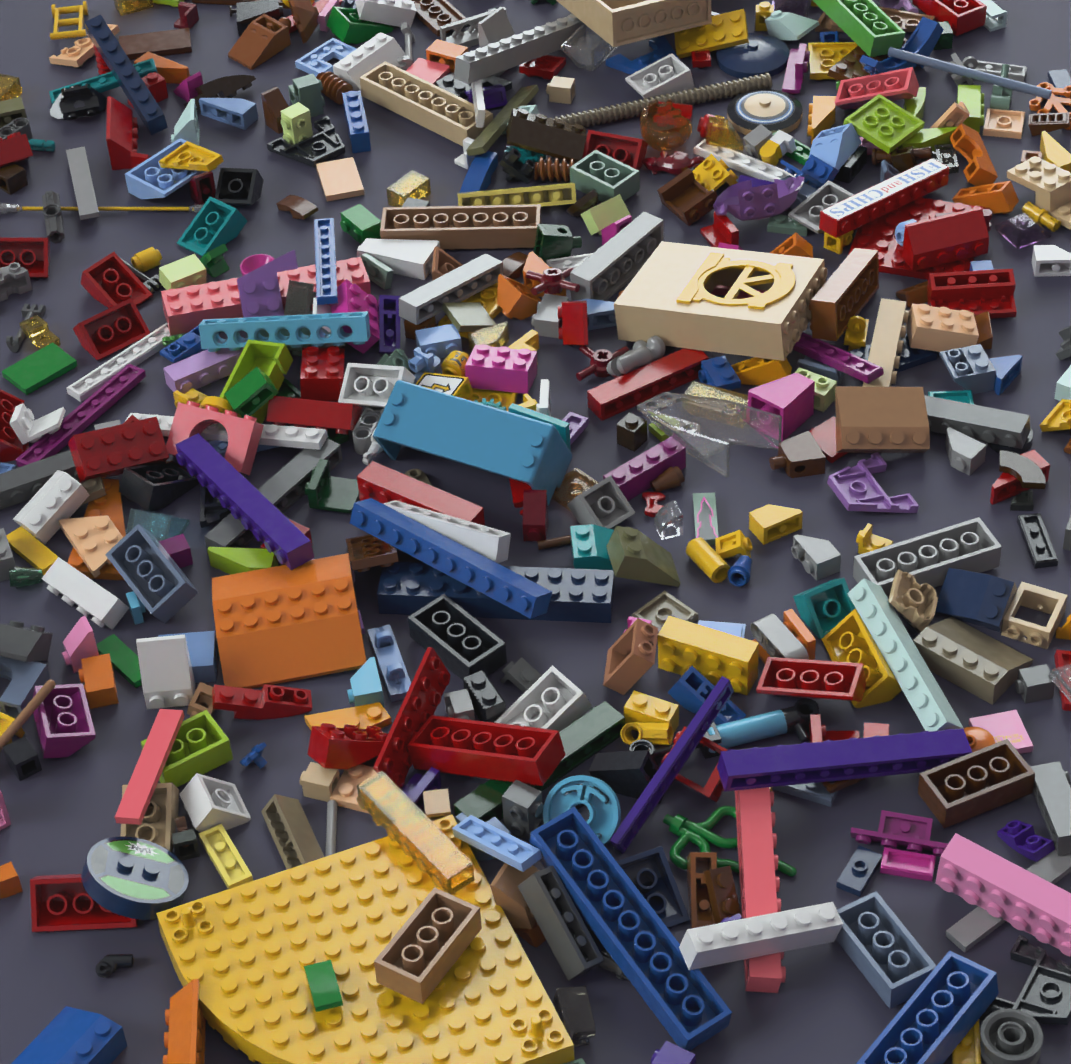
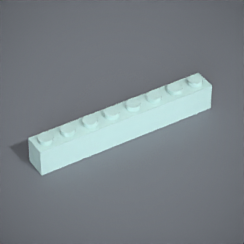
[847,578,964,732]

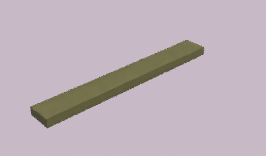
[466,84,539,156]

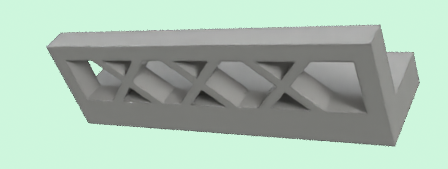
[440,7,513,47]

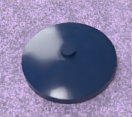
[716,33,789,79]

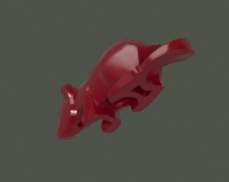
[642,151,705,175]

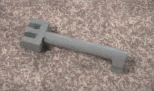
[397,22,415,70]

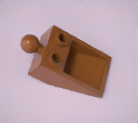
[228,14,291,70]

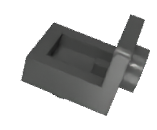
[500,657,542,693]

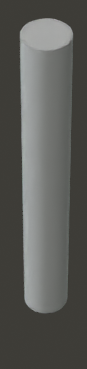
[325,800,337,857]

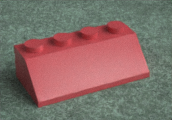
[835,67,919,110]

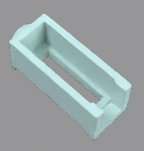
[979,0,1007,32]

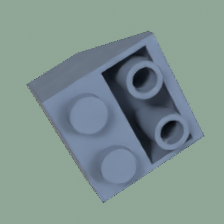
[940,344,996,394]

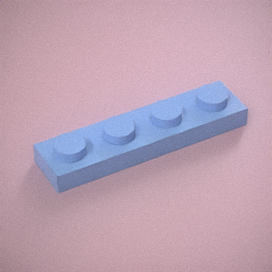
[452,815,542,872]

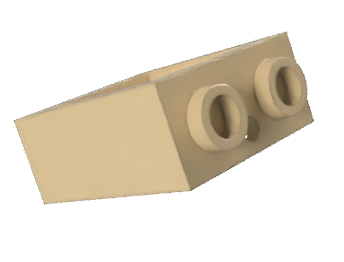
[1001,582,1068,649]

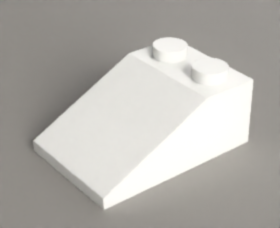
[625,53,694,98]
[136,635,195,709]

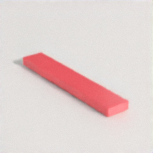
[115,709,185,825]

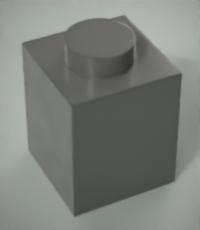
[1015,664,1055,703]

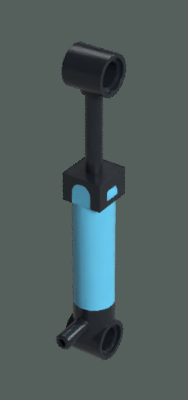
[629,698,819,761]

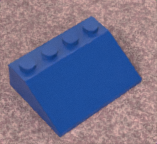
[11,1006,128,1064]

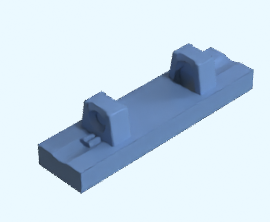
[367,624,411,702]

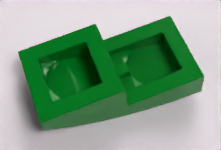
[304,960,343,1012]

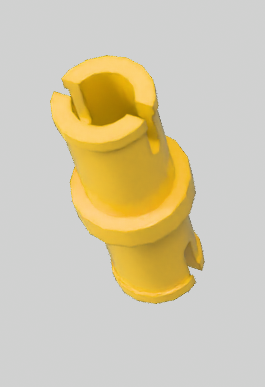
[1022,201,1061,232]

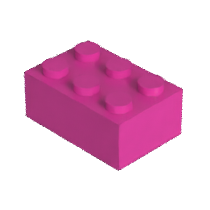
[330,279,380,354]
[465,344,537,394]

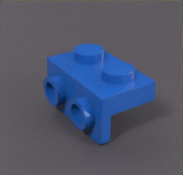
[698,355,741,402]

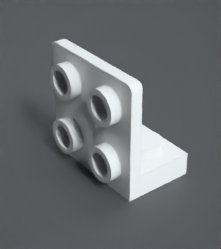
[9,403,66,444]

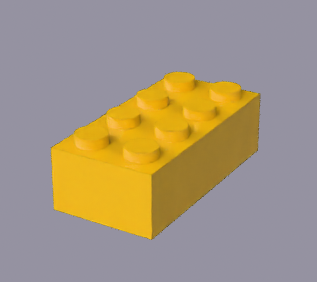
[658,616,759,695]

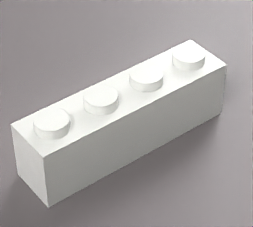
[42,557,129,630]

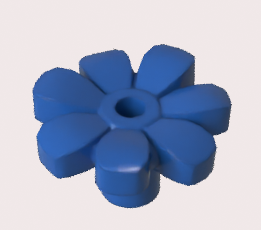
[240,742,267,769]

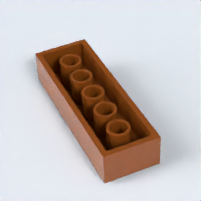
[809,248,879,341]

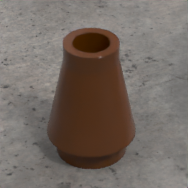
[650,466,685,493]

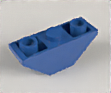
[159,325,220,363]

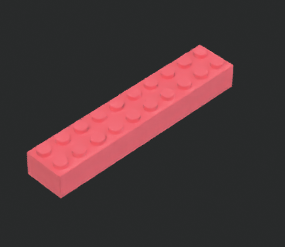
[161,257,371,335]

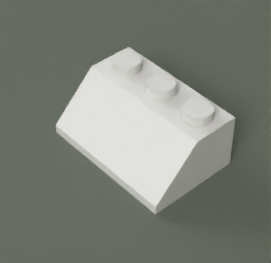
[355,0,416,28]
[338,363,415,408]
[13,470,90,545]

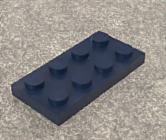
[848,332,937,384]

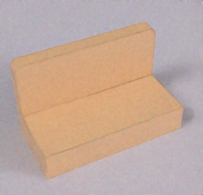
[931,101,970,128]

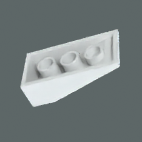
[494,665,592,732]

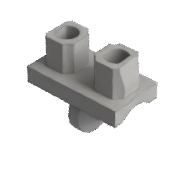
[948,53,978,86]

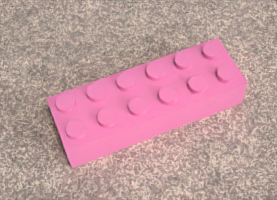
[935,833,1071,957]

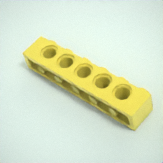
[457,183,577,207]

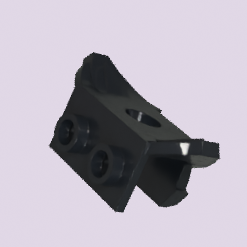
[49,83,107,120]

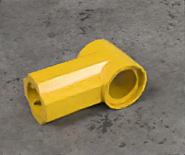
[620,722,674,745]

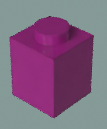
[159,534,193,568]

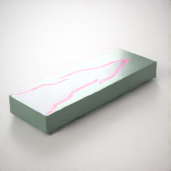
[693,492,719,545]

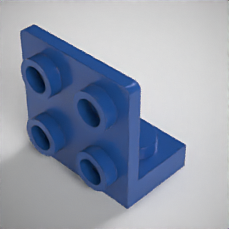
[780,154,839,190]

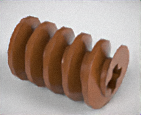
[316,71,353,105]
[535,157,575,183]

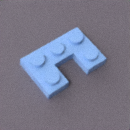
[295,38,357,77]

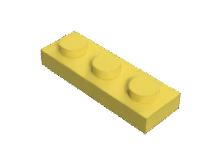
[198,823,253,889]

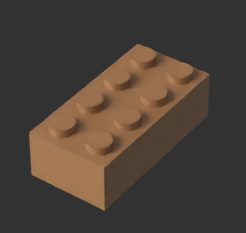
[374,887,482,1004]

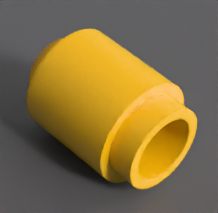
[131,247,162,272]

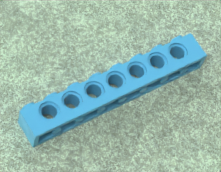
[199,311,371,352]

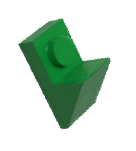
[199,244,229,278]

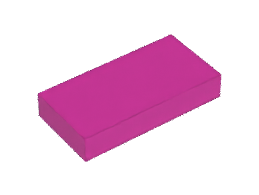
[880,847,936,882]

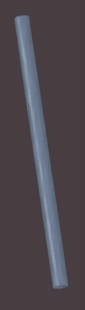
[888,47,1052,99]

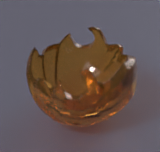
[640,99,692,151]

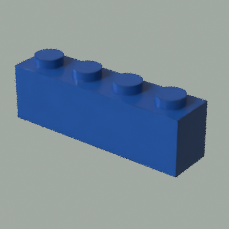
[342,91,371,153]

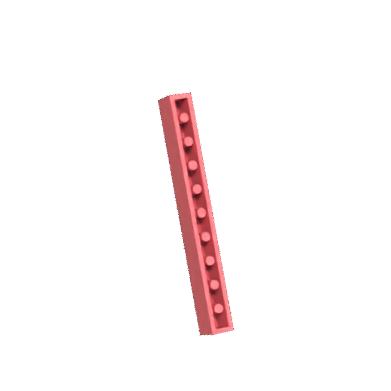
[735,787,786,993]

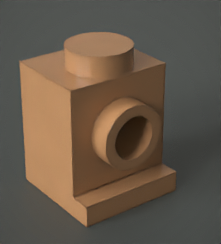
[187,682,216,717]

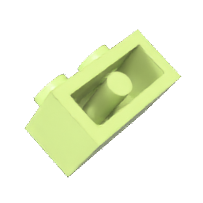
[280,102,313,145]
[581,194,630,235]
[159,254,207,290]
[795,367,837,412]

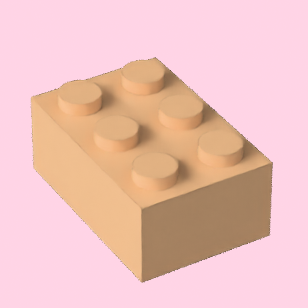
[906,304,979,352]

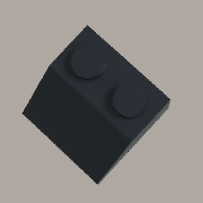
[215,168,264,206]

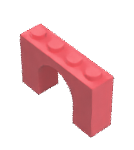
[166,400,264,476]

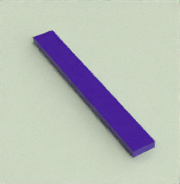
[610,676,734,854]

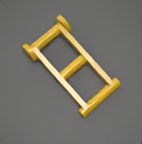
[50,1,89,40]

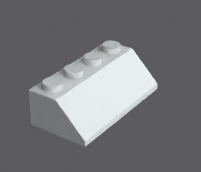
[333,32,405,91]

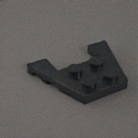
[436,72,512,99]
[267,116,345,167]
[979,935,1071,1025]

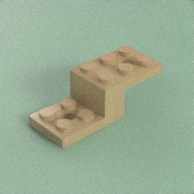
[1007,156,1071,230]

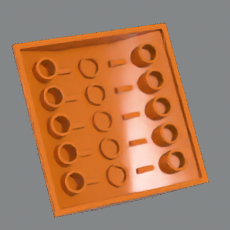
[212,553,367,689]

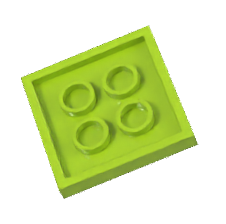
[843,94,925,154]

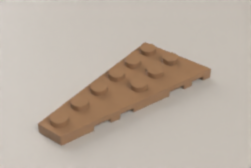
[815,6,935,32]

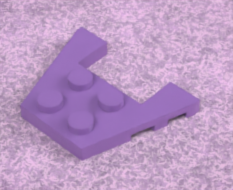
[237,250,306,318]
[827,452,919,513]

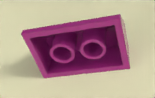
[33,684,96,759]

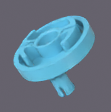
[543,775,621,846]

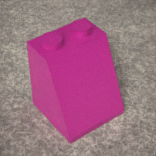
[747,373,815,441]

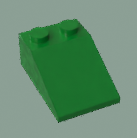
[326,6,393,45]

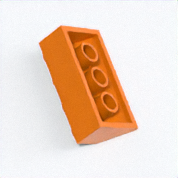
[163,979,206,1064]

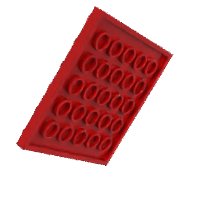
[848,197,990,280]

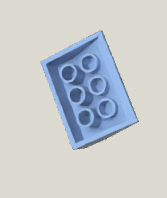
[125,138,205,199]

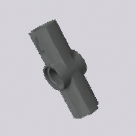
[42,190,65,243]

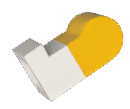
[760,130,796,166]

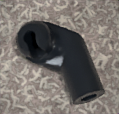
[95,954,134,978]

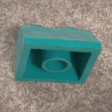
[793,578,856,639]

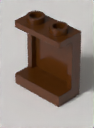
[657,168,717,226]

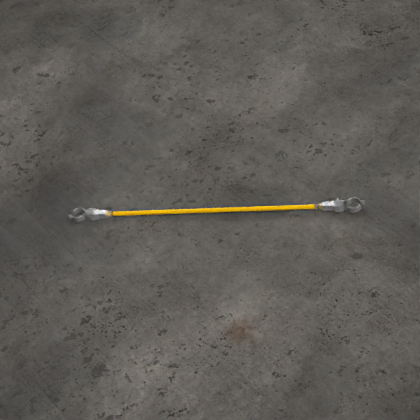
[0,203,205,214]

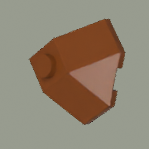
[288,0,319,44]

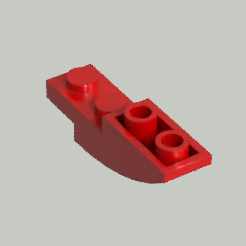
[212,684,312,720]

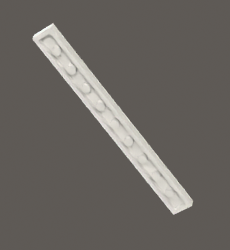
[125,413,328,450]

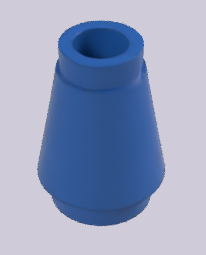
[728,555,752,587]

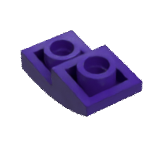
[997,819,1055,862]

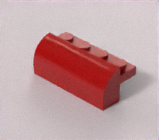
[927,268,1017,318]

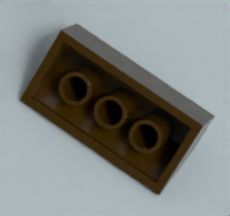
[506,108,587,163]

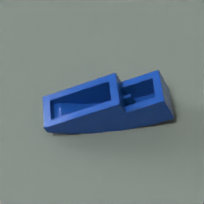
[460,151,498,193]

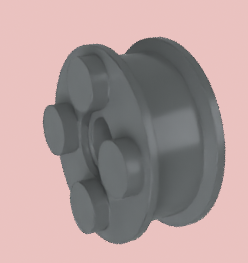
[980,1008,1043,1064]

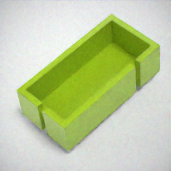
[220,340,293,424]

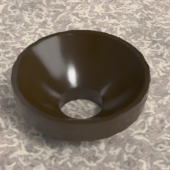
[567,189,599,217]

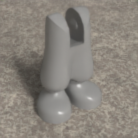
[606,336,665,376]

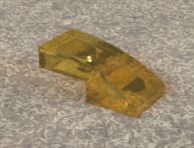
[19,315,61,350]

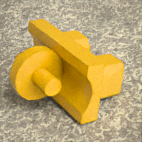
[844,316,869,351]

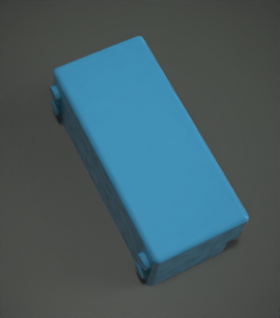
[373,380,572,506]

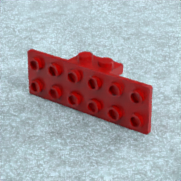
[373,647,451,796]

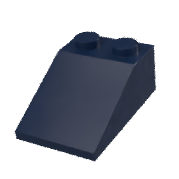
[935,567,1017,633]

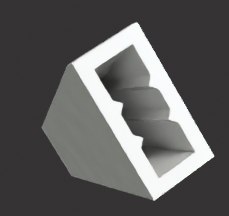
[357,238,440,280]

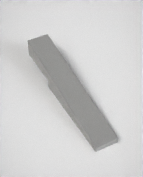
[66,146,100,220]

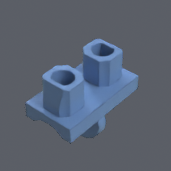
[408,347,441,384]

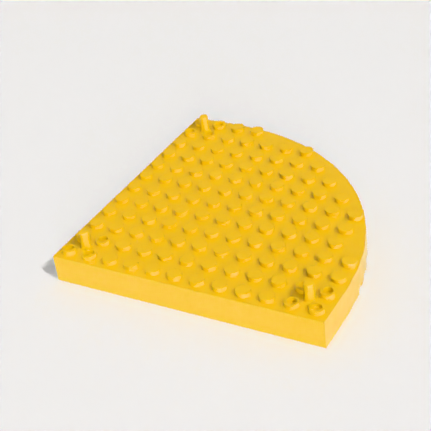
[156,814,575,1064]

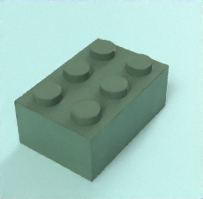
[570,150,640,202]

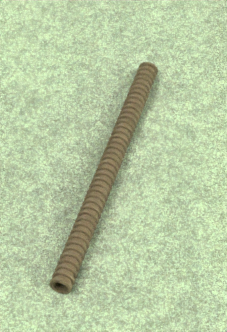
[550,73,772,127]

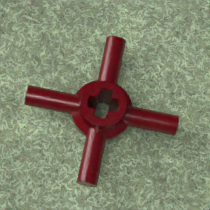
[526,267,580,296]
[576,345,629,381]

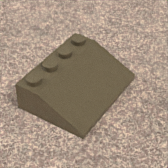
[913,617,1033,705]

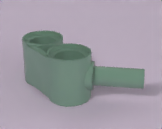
[990,64,1012,110]

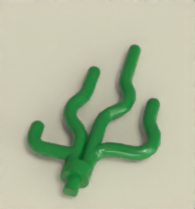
[663,806,797,877]

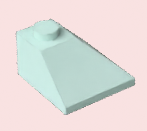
[765,10,820,40]
[171,99,200,146]

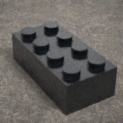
[408,594,507,680]

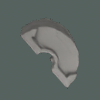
[0,262,33,302]

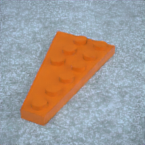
[67,479,126,580]

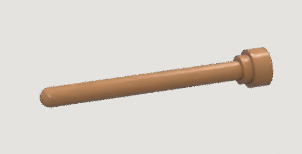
[0,680,56,752]

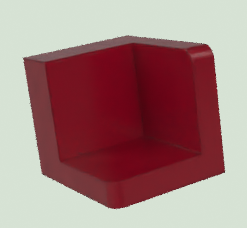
[174,1,199,29]

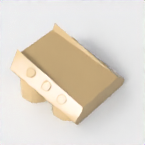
[888,569,938,633]

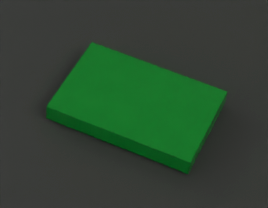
[2,342,78,395]

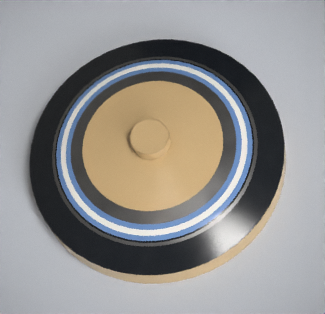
[727,89,803,135]

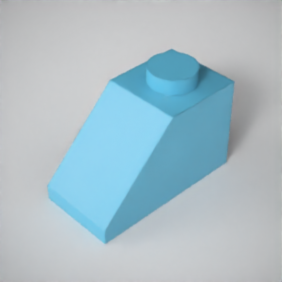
[347,657,385,707]

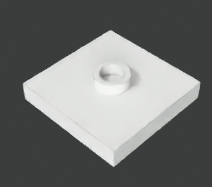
[536,379,551,416]

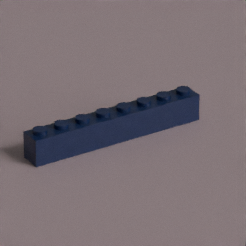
[84,14,168,135]

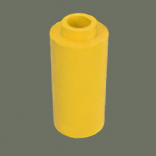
[686,537,730,583]

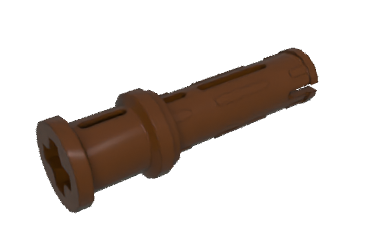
[872,147,932,166]

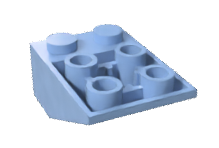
[809,123,862,172]

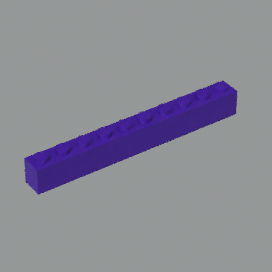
[175,433,314,570]
[717,728,972,792]

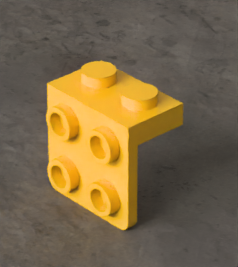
[692,154,738,191]

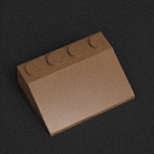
[835,386,930,453]

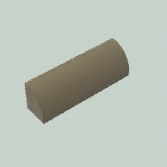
[261,794,324,870]

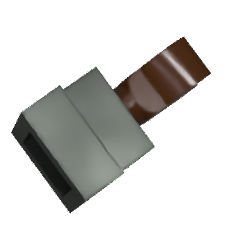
[172,816,200,861]

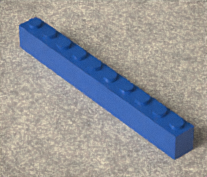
[350,498,552,619]

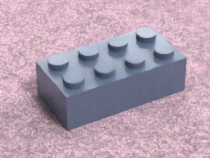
[105,523,198,623]
[836,891,936,1009]

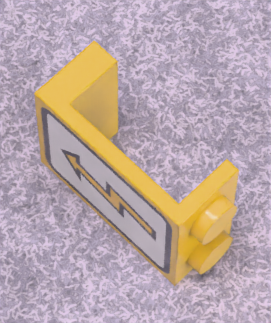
[416,372,473,400]

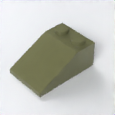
[606,526,681,587]

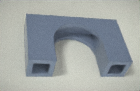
[0,656,50,719]

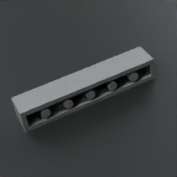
[399,253,503,325]

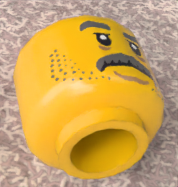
[441,350,470,377]

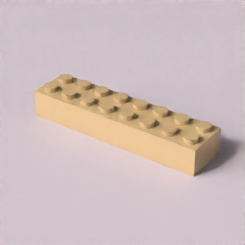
[360,61,493,146]

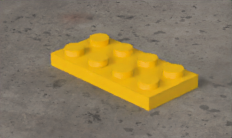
[674,9,749,59]

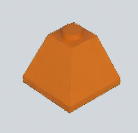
[497,274,542,320]

